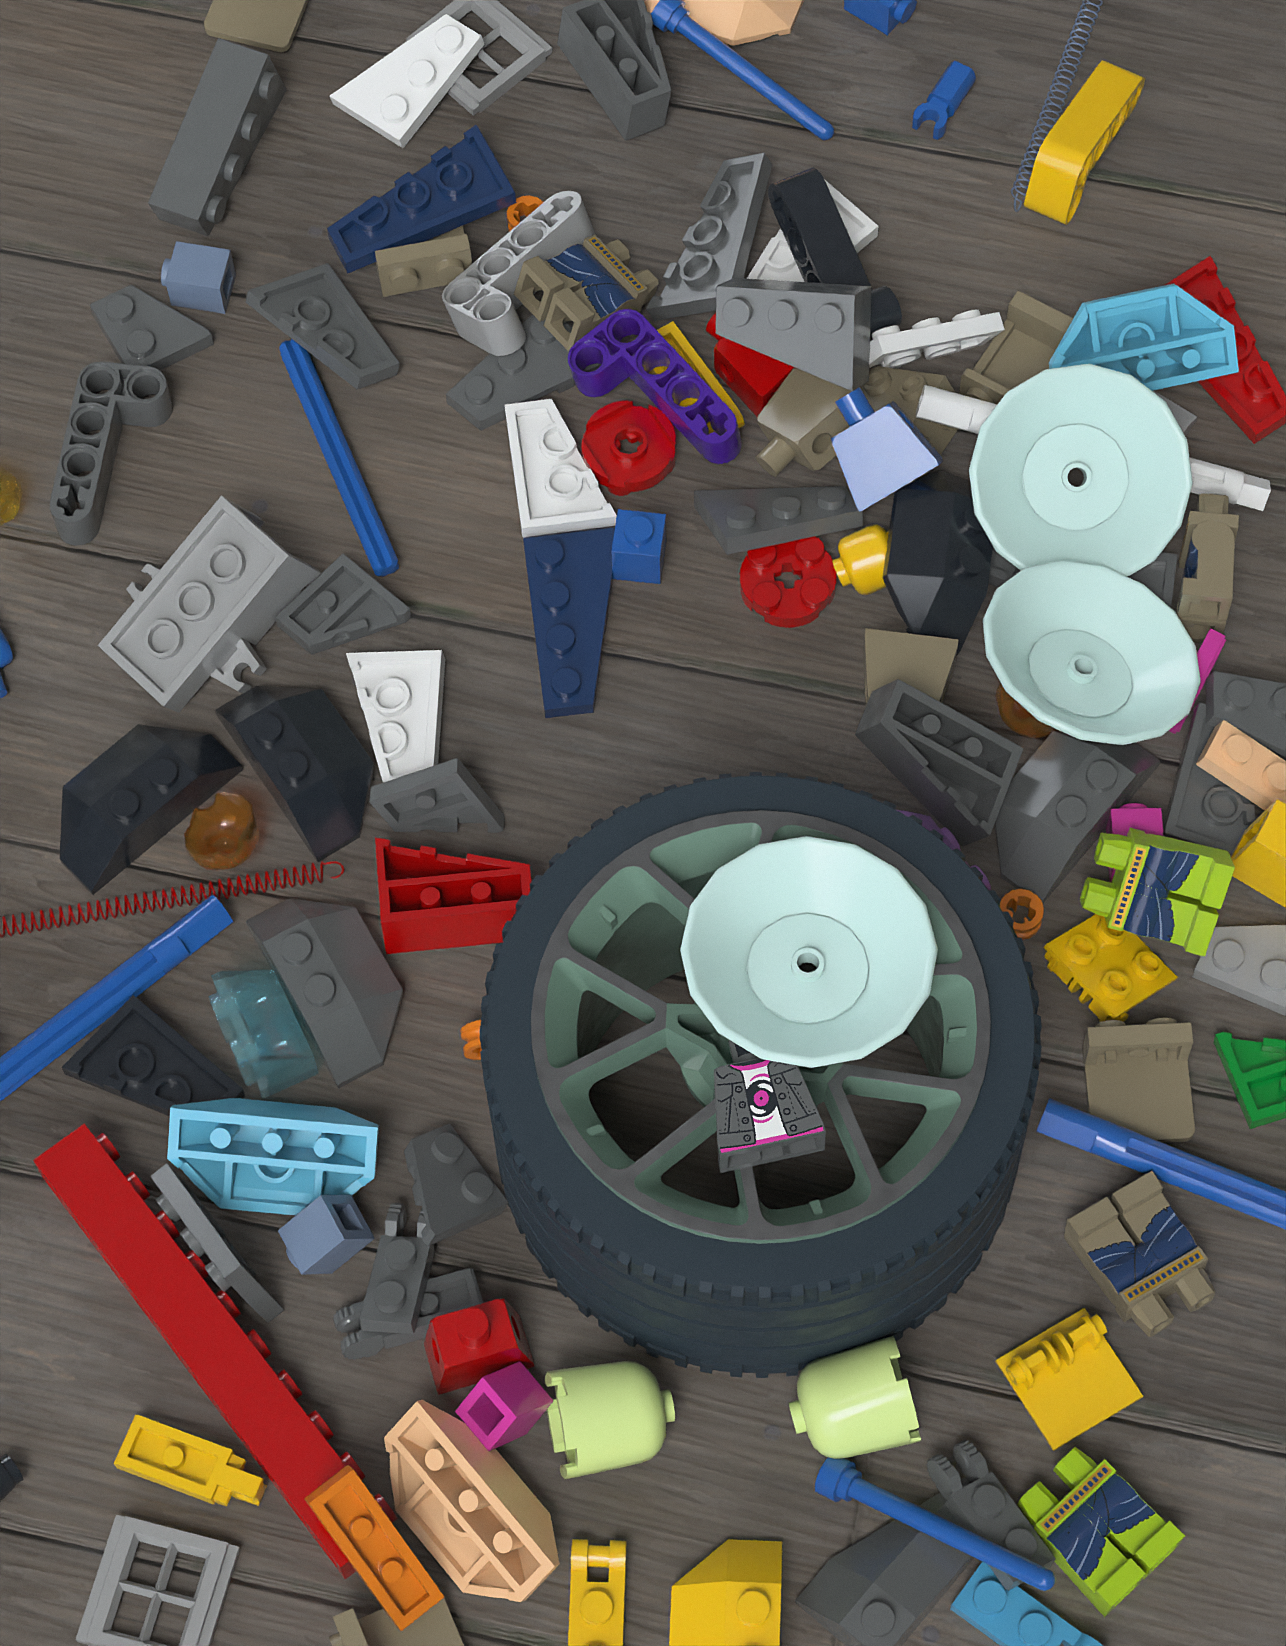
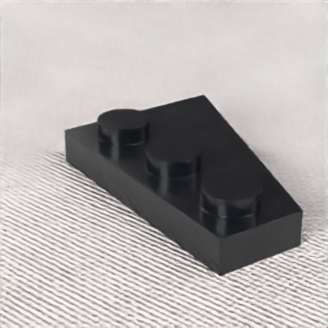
[61,995,245,1116]

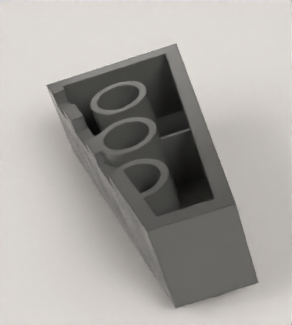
[148,38,287,236]

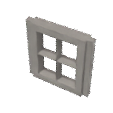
[399,0,552,116]
[76,1515,240,1646]

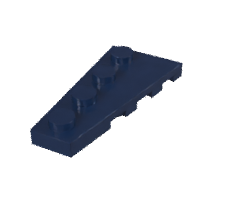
[327,125,516,274]
[523,527,615,718]

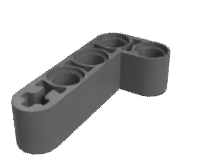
[50,361,173,546]

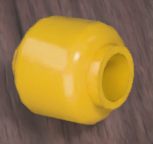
[832,524,889,596]

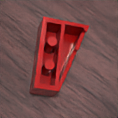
[375,837,531,954]

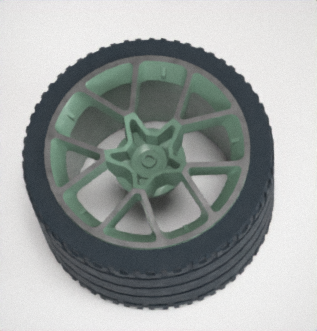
[480,772,1042,1378]

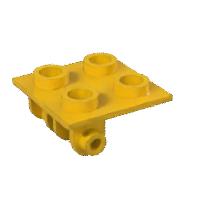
[1044,914,1178,1022]
[995,1308,1143,1451]

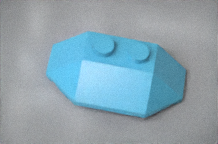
[1049,284,1239,391]
[167,1098,379,1216]

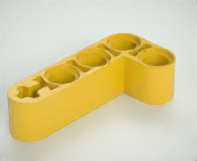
[1024,60,1145,225]

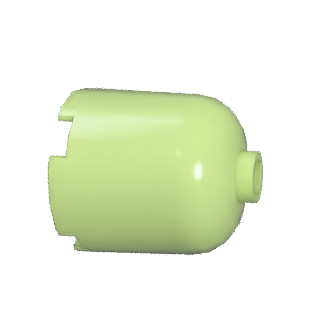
[788,1336,921,1459]
[545,1361,675,1479]

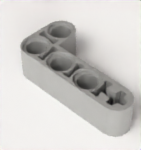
[442,191,595,356]

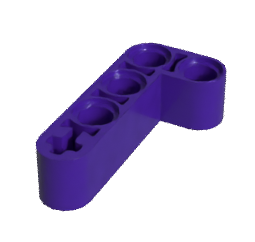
[568,309,742,464]

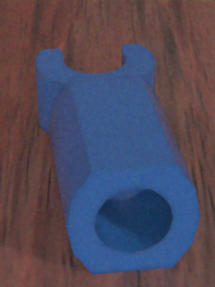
[912,61,976,140]

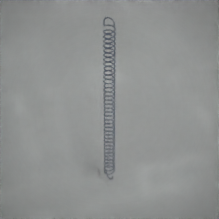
[1011,0,1103,212]

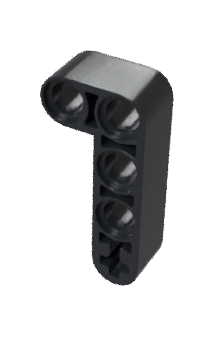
[768,167,902,341]

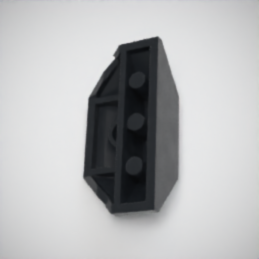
[882,470,993,656]
[215,686,374,862]
[59,724,243,895]

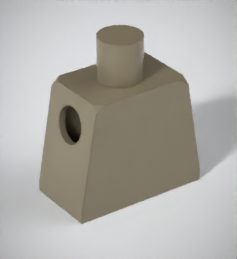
[755,367,852,477]
[863,628,958,707]

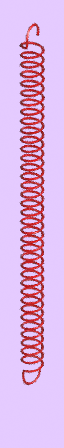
[0,861,344,938]

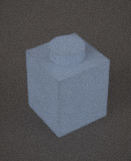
[161,241,236,314]
[278,1195,375,1275]

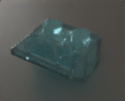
[208,970,319,1099]

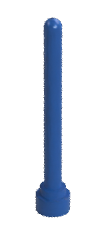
[651,0,834,140]
[815,1457,1055,1591]

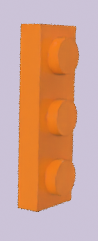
[304,1465,444,1631]

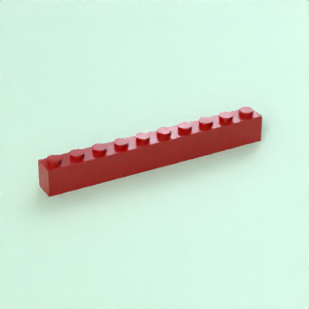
[33,1123,397,1580]

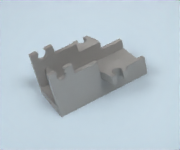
[98,495,321,713]

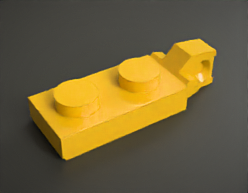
[114,1414,267,1506]

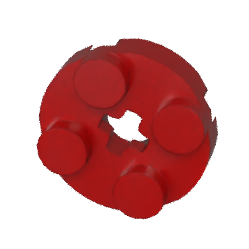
[581,400,676,496]
[740,536,837,628]

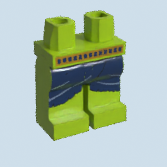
[1080,828,1235,957]
[1017,1447,1185,1617]

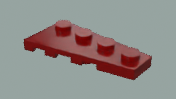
[1163,255,1286,444]

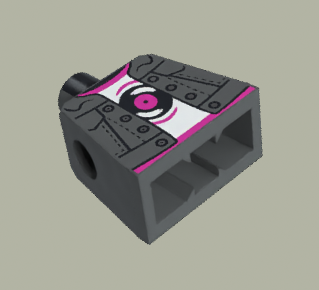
[714,1040,826,1173]

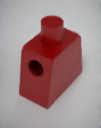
[706,313,794,417]
[424,1299,535,1395]

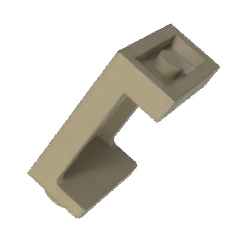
[959,291,1073,404]

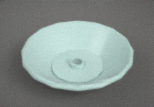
[969,364,1193,577]
[983,560,1201,745]
[680,836,938,1068]

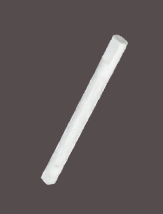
[915,385,1271,511]

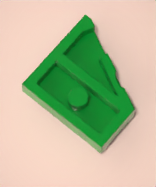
[1213,1032,1286,1129]

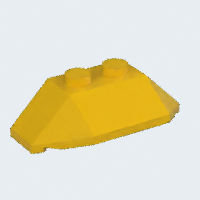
[669,1539,782,1646]

